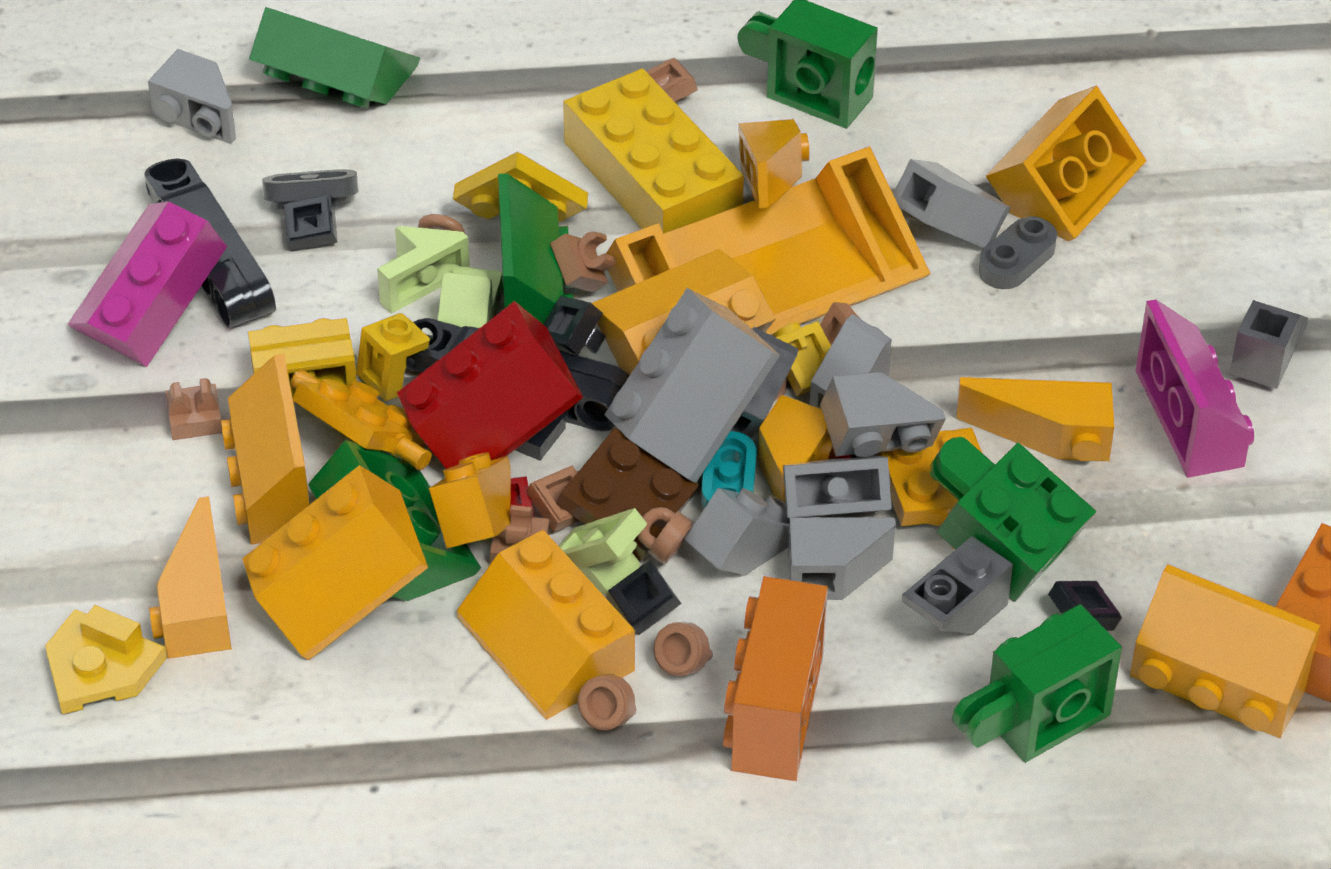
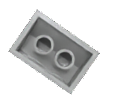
[604,288,780,483]

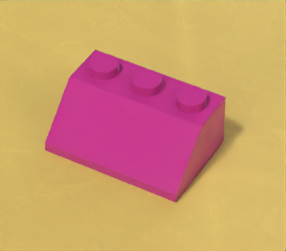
[68,202,227,367]
[1135,299,1254,478]

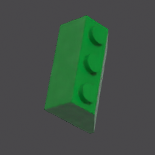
[249,7,420,108]
[498,173,573,325]
[308,440,481,601]

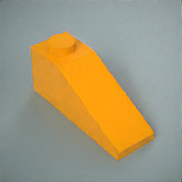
[738,119,810,208]
[956,377,1115,461]
[149,496,232,659]

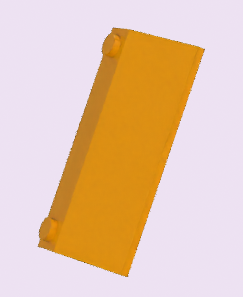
[606,146,931,335]

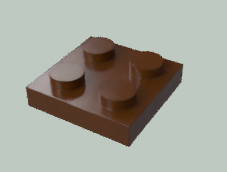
[556,428,699,563]

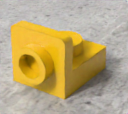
[356,313,430,402]
[772,321,831,397]

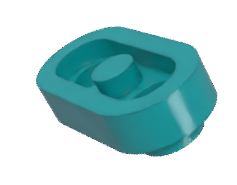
[701,431,757,509]

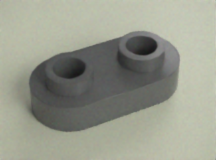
[262,169,359,209]
[979,216,1057,289]

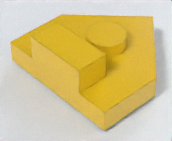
[45,605,167,714]

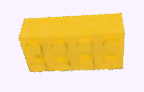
[563,68,744,234]

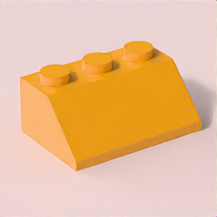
[985,85,1147,241]
[592,249,776,376]
[220,354,309,545]
[242,465,428,660]
[456,530,635,720]
[1130,564,1321,739]

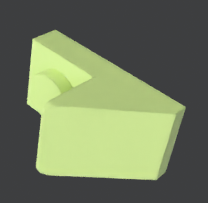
[377,226,470,314]
[438,266,503,328]
[559,508,647,597]

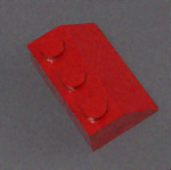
[397,301,583,469]

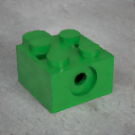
[737,0,878,129]
[929,437,1097,602]
[952,604,1122,763]

